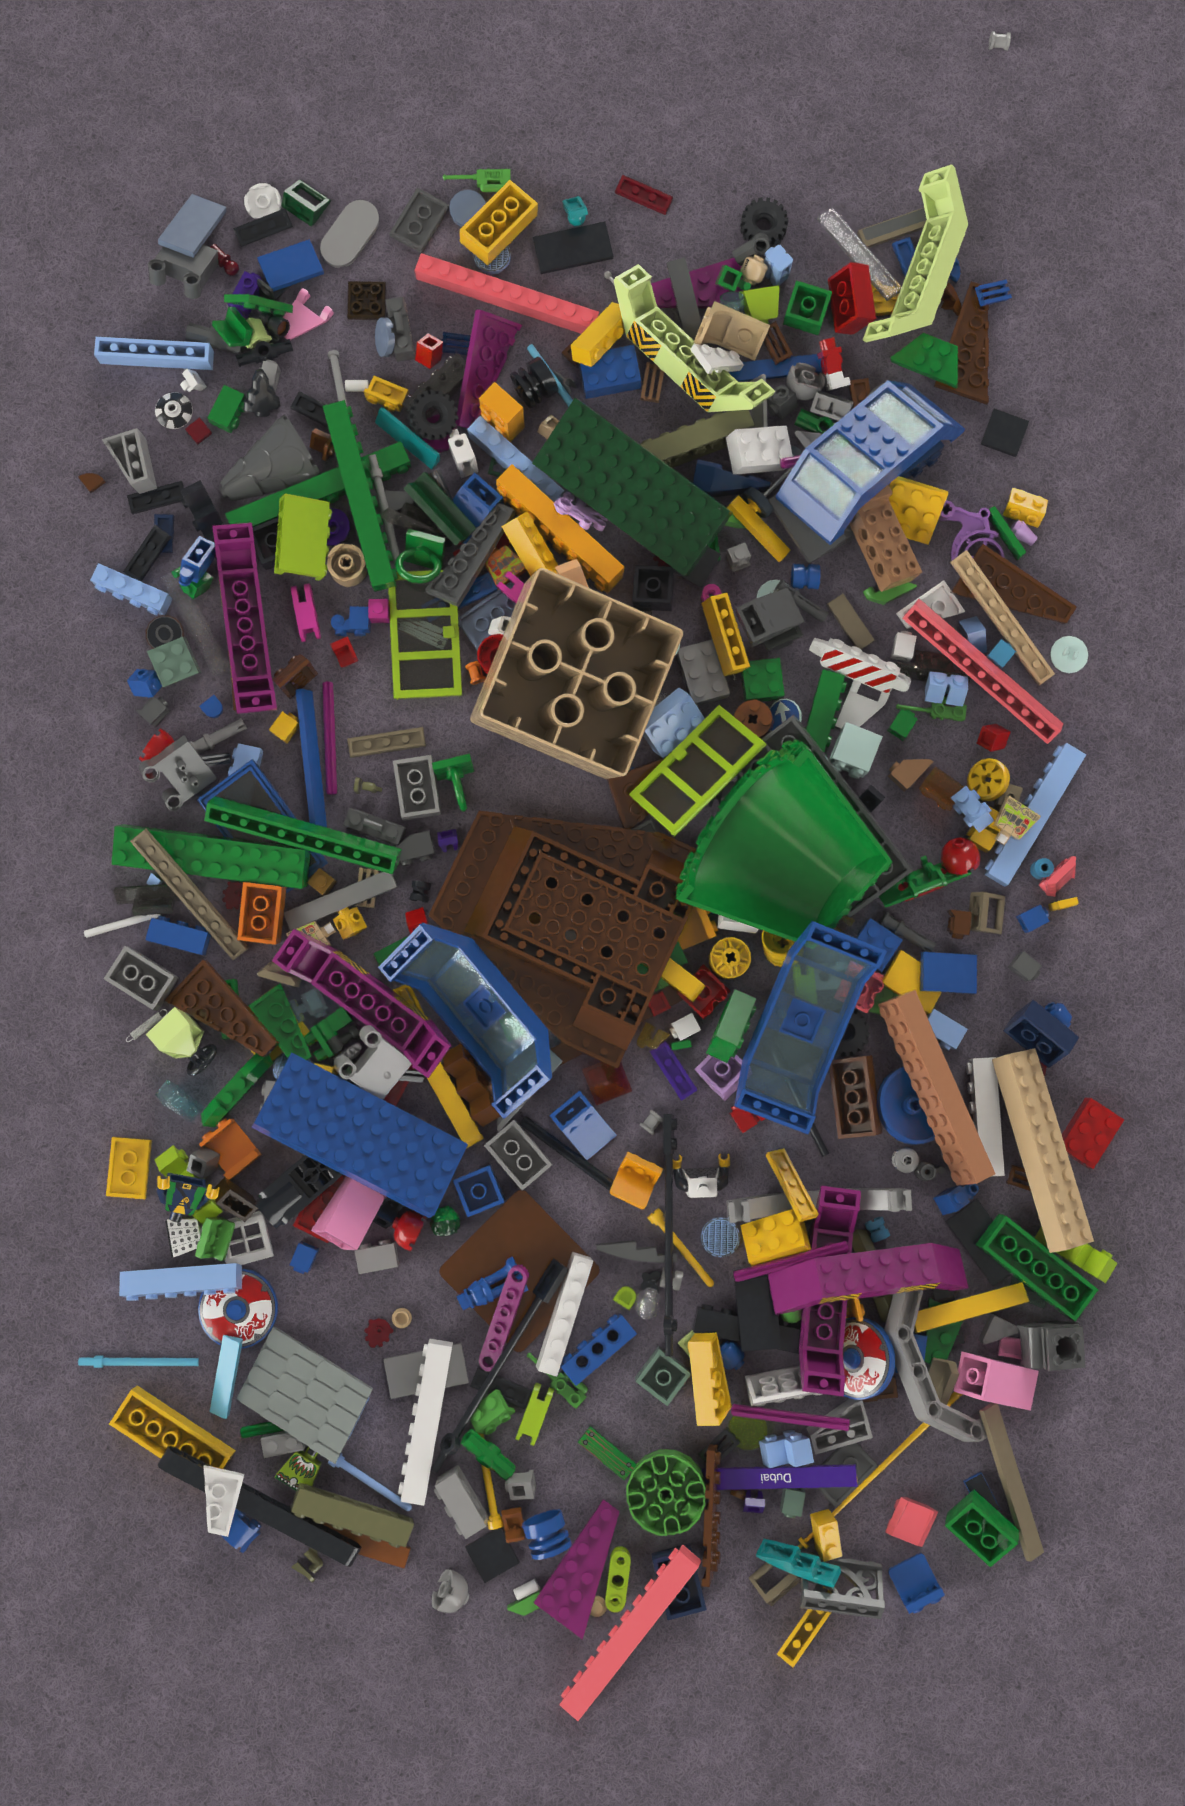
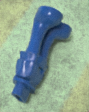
[456,1256,529,1310]

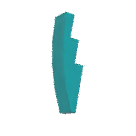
[756,1539,841,1588]

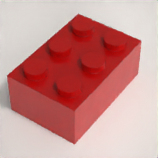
[828,262,876,335]
[1062,1097,1124,1169]

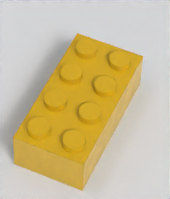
[460,180,538,266]

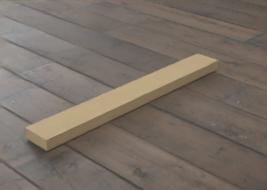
[950,550,1055,686]

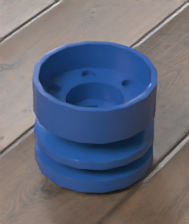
[522,1509,572,1560]

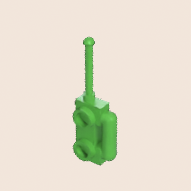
[443,169,511,192]
[896,696,967,722]
[527,1352,588,1408]

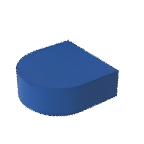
[199,695,223,718]

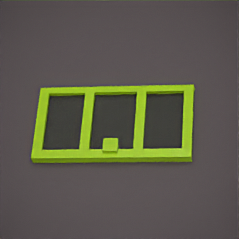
[388,570,462,700]
[629,705,766,836]

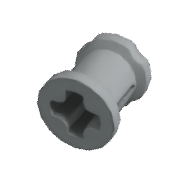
[989,31,1011,51]
[639,1110,663,1135]

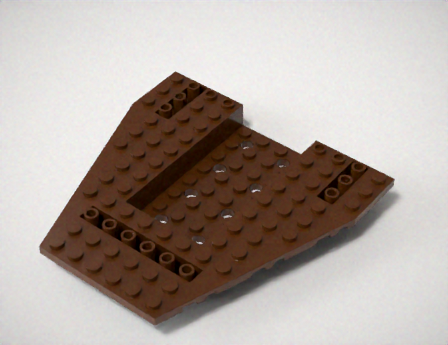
[428,810,696,1069]

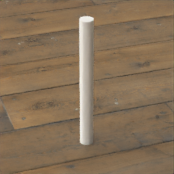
[84,909,161,938]

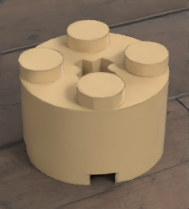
[327,544,368,587]

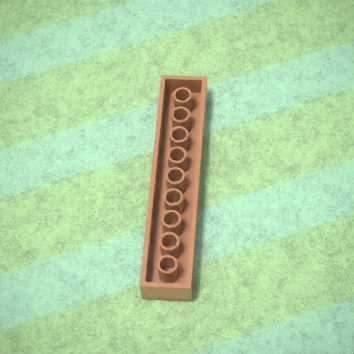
[878,990,995,1186]

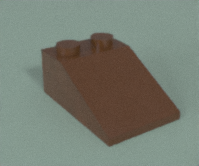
[272,654,318,699]

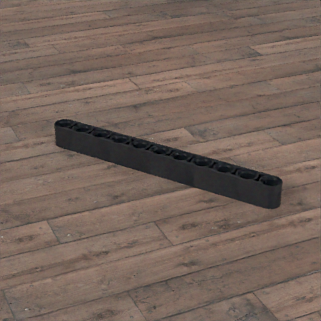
[158,1446,362,1567]

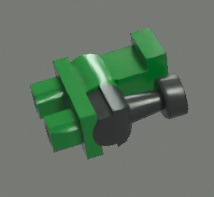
[304,1007,360,1061]

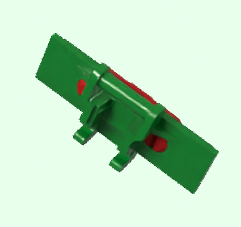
[878,855,971,908]

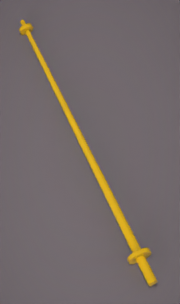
[798,1392,963,1549]

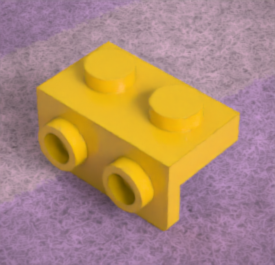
[364,376,409,412]
[1003,488,1048,528]

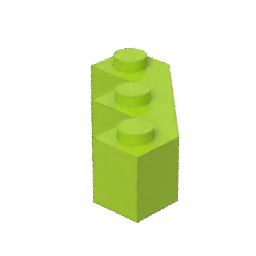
[154,1145,223,1225]
[1035,1226,1118,1284]

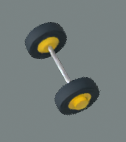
[742,446,814,518]

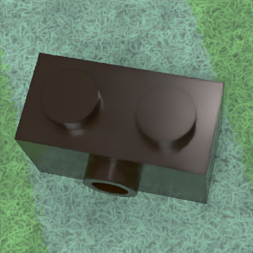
[214,1177,258,1222]

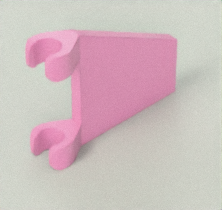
[283,288,334,340]

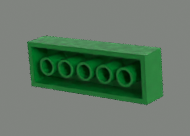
[976,1214,1098,1322]

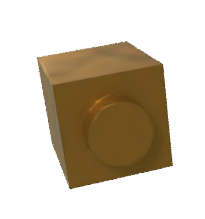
[307,868,337,896]

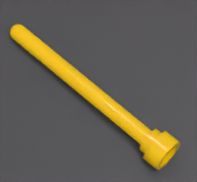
[647,1208,714,1287]
[478,1433,504,1530]

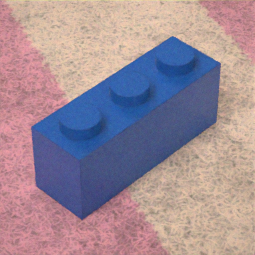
[145,916,211,956]

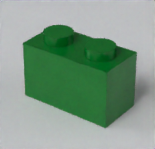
[207,385,247,433]

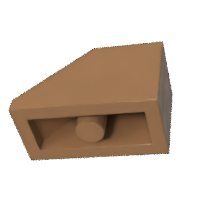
[888,759,933,792]

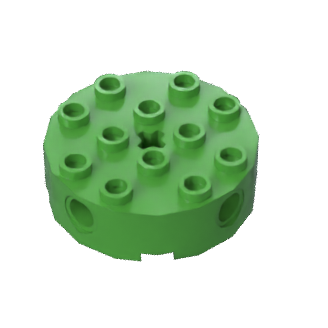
[626,1449,706,1536]

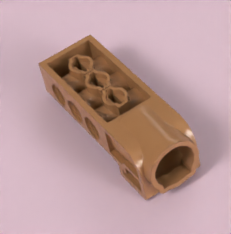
[839,469,922,592]

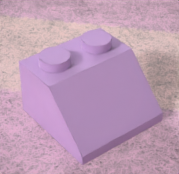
[695,1055,752,1101]

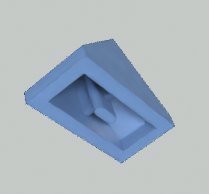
[958,616,987,653]

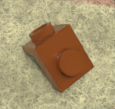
[309,428,335,461]
[501,1507,526,1543]

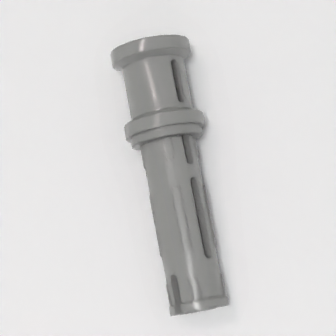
[190,718,247,755]

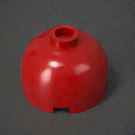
[139,728,175,762]
[941,838,980,875]
[392,1210,427,1252]

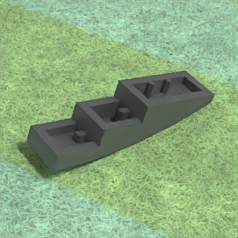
[666,257,701,340]
[596,1240,677,1263]

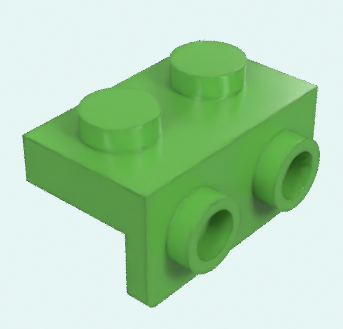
[195,1217,235,1261]
[470,1389,516,1435]

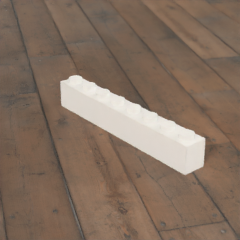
[398,1339,453,1506]

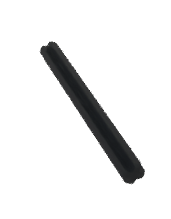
[520,1116,614,1191]

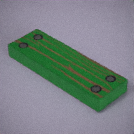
[578,1426,636,1480]

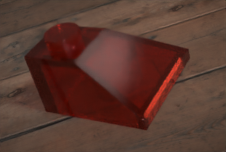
[582,1062,632,1106]

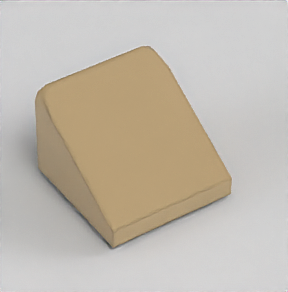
[537,415,559,439]

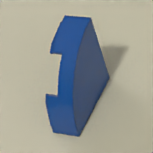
[949,258,960,283]

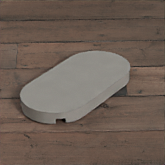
[320,200,379,268]

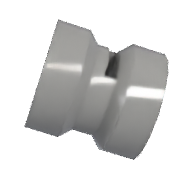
[659,1267,683,1291]

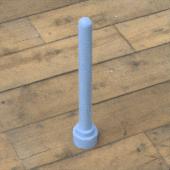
[327,1453,412,1511]

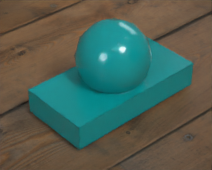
[562,196,588,226]

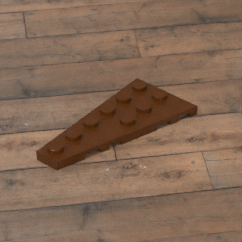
[934,281,989,405]
[950,544,1077,624]
[607,739,719,830]
[164,959,279,1057]
[701,1444,721,1587]

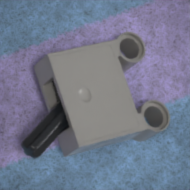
[334,1025,425,1100]

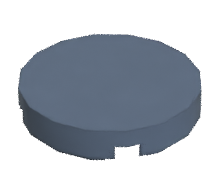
[449,190,486,227]
[375,318,395,357]

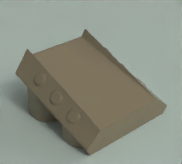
[257,961,302,988]

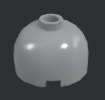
[786,363,825,400]
[432,1569,469,1613]

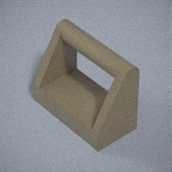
[969,892,1006,935]
[748,1562,801,1606]

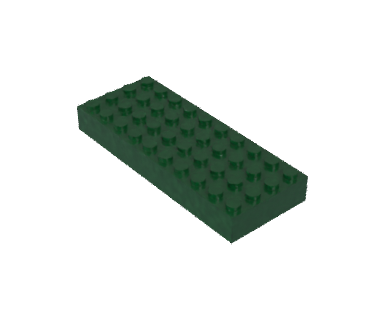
[532,398,733,577]

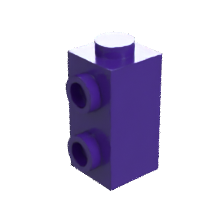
[227,271,262,319]

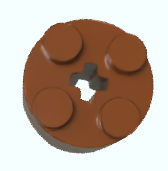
[734,699,774,741]

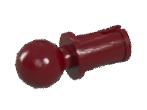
[210,244,239,276]

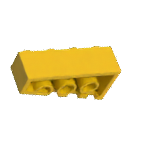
[687,1333,732,1426]

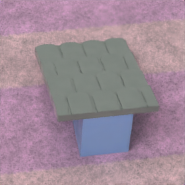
[236,1326,373,1464]

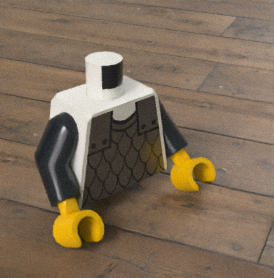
[673,1154,730,1198]

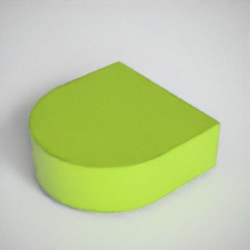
[613,1286,636,1311]

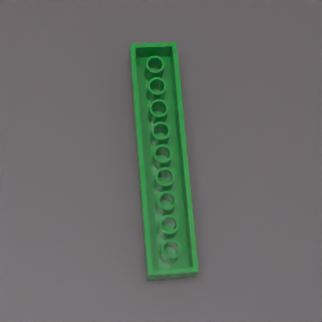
[112,824,311,889]

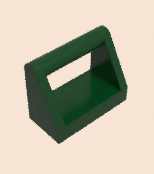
[281,179,331,227]

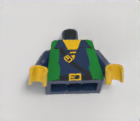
[156,1173,220,1223]

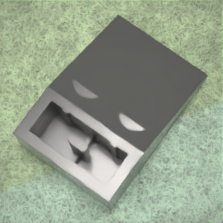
[736,588,805,647]

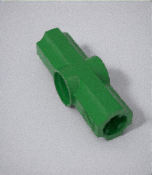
[794,409,848,448]
[461,1429,516,1480]

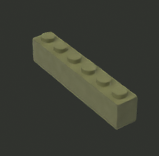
[291,1483,414,1548]

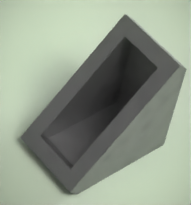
[979,1313,1020,1345]

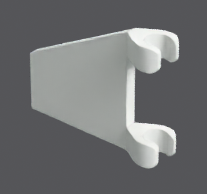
[835,680,890,728]

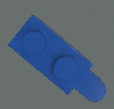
[179,536,215,586]

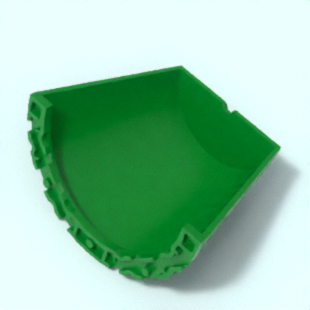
[676,740,893,948]

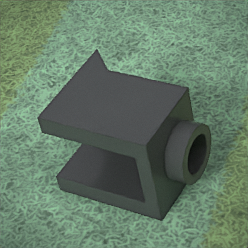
[136,696,170,727]

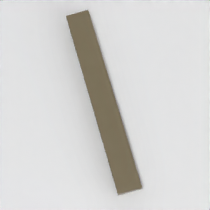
[130,828,249,960]
[979,1403,1044,1562]

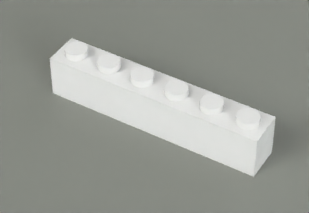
[966,1057,1005,1176]
[536,1252,593,1377]

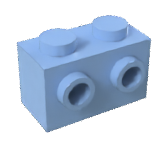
[951,786,994,832]

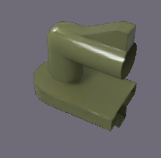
[353,777,382,794]
[291,1548,323,1583]

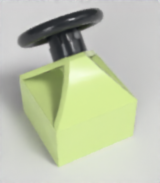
[146,1007,217,1076]

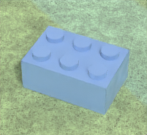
[643,688,705,758]

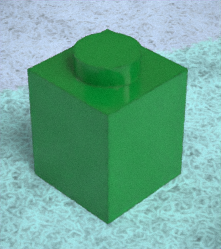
[887,709,918,741]

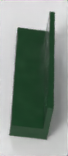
[404,472,476,546]

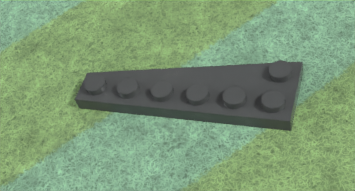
[425,503,516,607]

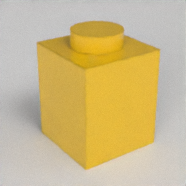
[269,711,299,744]

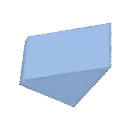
[146,873,163,890]

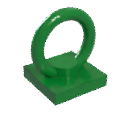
[395,529,445,583]
[432,753,475,812]

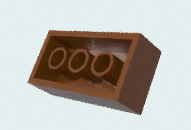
[829,1055,882,1139]

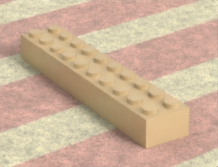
[992,1048,1094,1253]

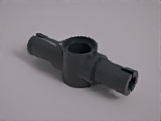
[235,339,294,367]

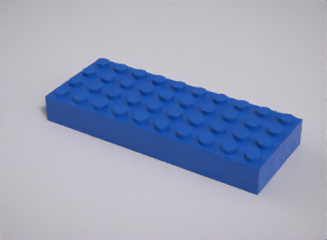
[251,1053,468,1218]

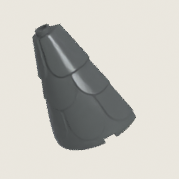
[219,414,321,501]

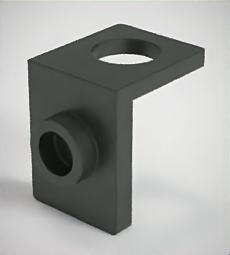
[257,279,290,301]

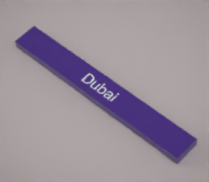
[701,1464,858,1490]

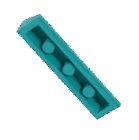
[375,407,440,470]

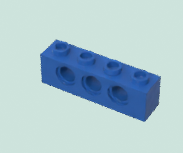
[560,1314,637,1386]

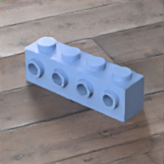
[90,563,173,615]

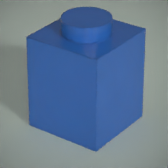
[1016,904,1050,933]
[290,1241,320,1274]

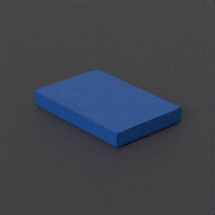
[257,239,324,292]
[920,952,977,994]

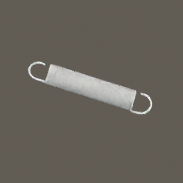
[126,1009,167,1042]

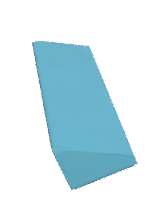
[210,1335,243,1419]

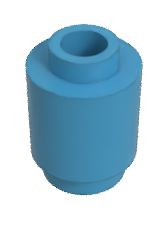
[1030,858,1054,879]

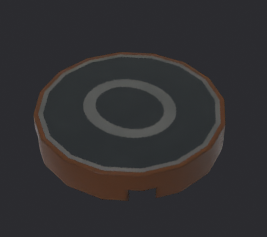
[146,615,185,649]

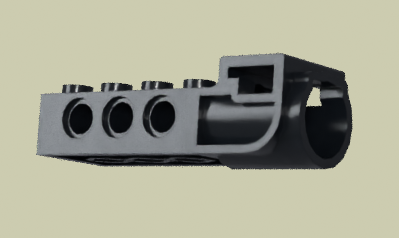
[254,1155,343,1229]

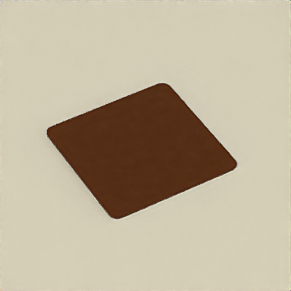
[439,1190,600,1352]

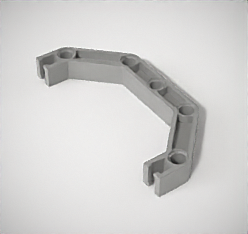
[726,1188,912,1223]
[884,1290,987,1442]

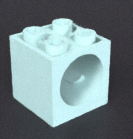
[829,722,883,779]

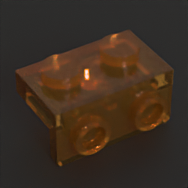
[919,766,964,811]

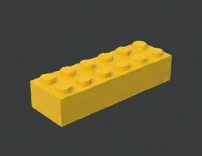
[109,1385,236,1469]

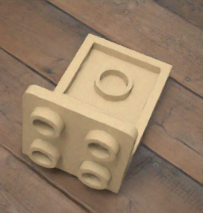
[693,301,770,361]

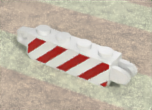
[809,638,911,693]

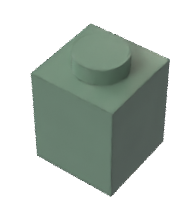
[780,1488,806,1518]

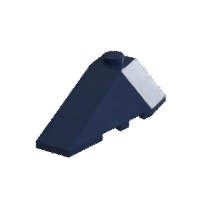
[693,460,771,497]

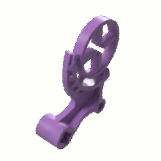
[938,500,1004,568]

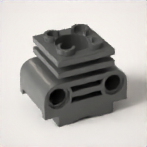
[1018,1320,1086,1371]

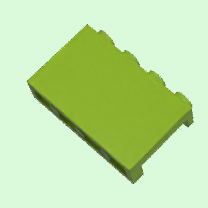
[274,493,332,581]

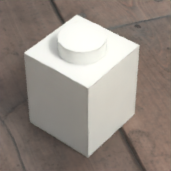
[891,631,917,662]
[669,1013,701,1041]

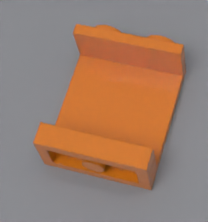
[199,1118,262,1180]

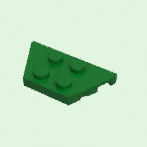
[891,333,958,389]

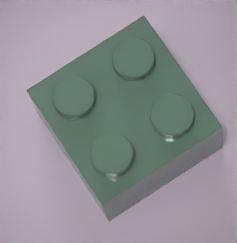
[147,637,201,687]
[635,1345,691,1406]

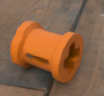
[465,661,486,685]

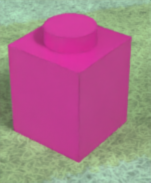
[368,599,390,623]

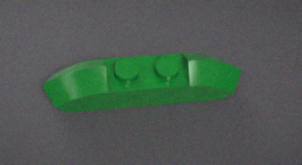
[201,1053,273,1128]

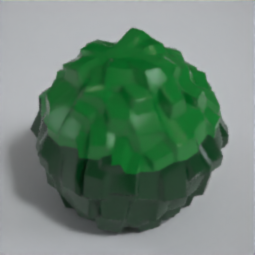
[430,1205,461,1236]

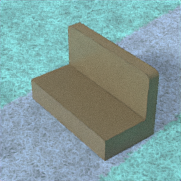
[928,1358,959,1405]

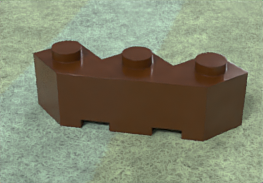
[442,1043,501,1127]

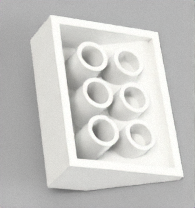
[745,1366,822,1407]

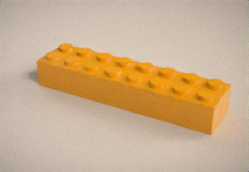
[496,464,624,594]

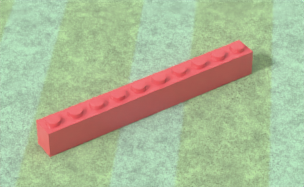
[415,253,599,334]
[902,599,1064,744]
[559,1544,702,1721]

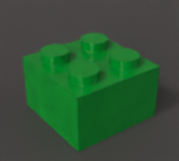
[783,280,832,335]
[741,658,785,702]

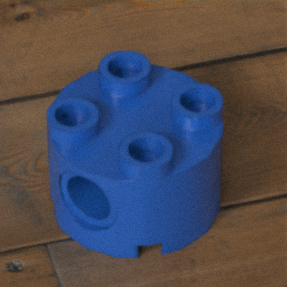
[221,1508,262,1553]

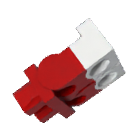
[817,337,851,391]

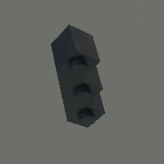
[180,480,224,558]

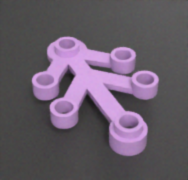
[554,492,608,531]

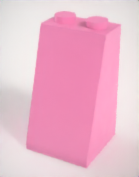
[311,1176,386,1250]
[953,1352,1039,1411]

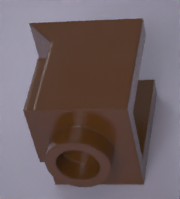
[947,909,972,939]

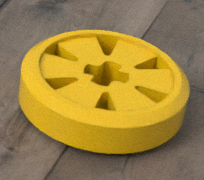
[967,758,1010,801]

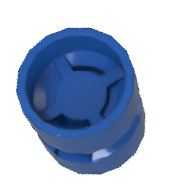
[791,564,821,589]

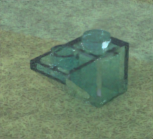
[155,1079,204,1122]

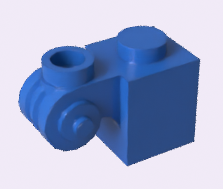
[331,606,371,637]
[933,1184,979,1215]

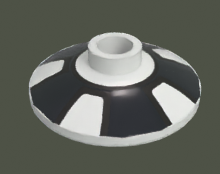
[155,392,193,429]

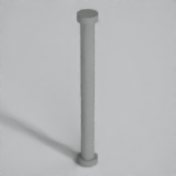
[328,350,347,405]

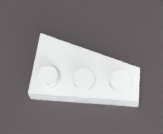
[204,1465,244,1537]

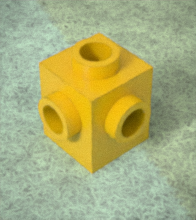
[333,907,367,940]

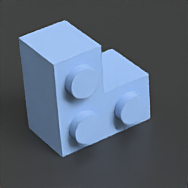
[759,1430,814,1468]

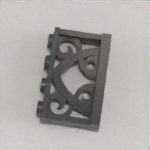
[800,1553,885,1619]

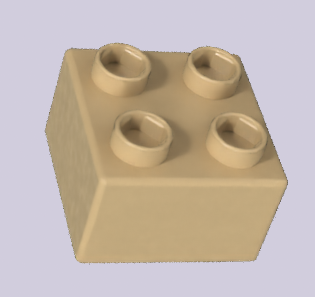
[470,568,683,779]

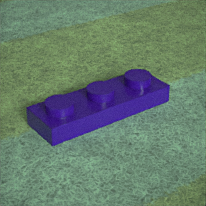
[649,1041,697,1101]

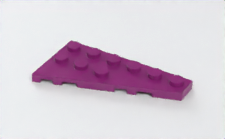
[651,258,751,309]
[455,310,522,429]
[533,1499,620,1640]

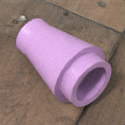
[1010,519,1038,546]

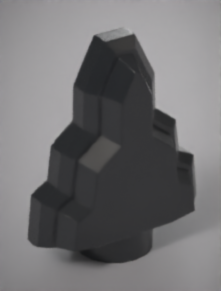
[243,369,281,417]

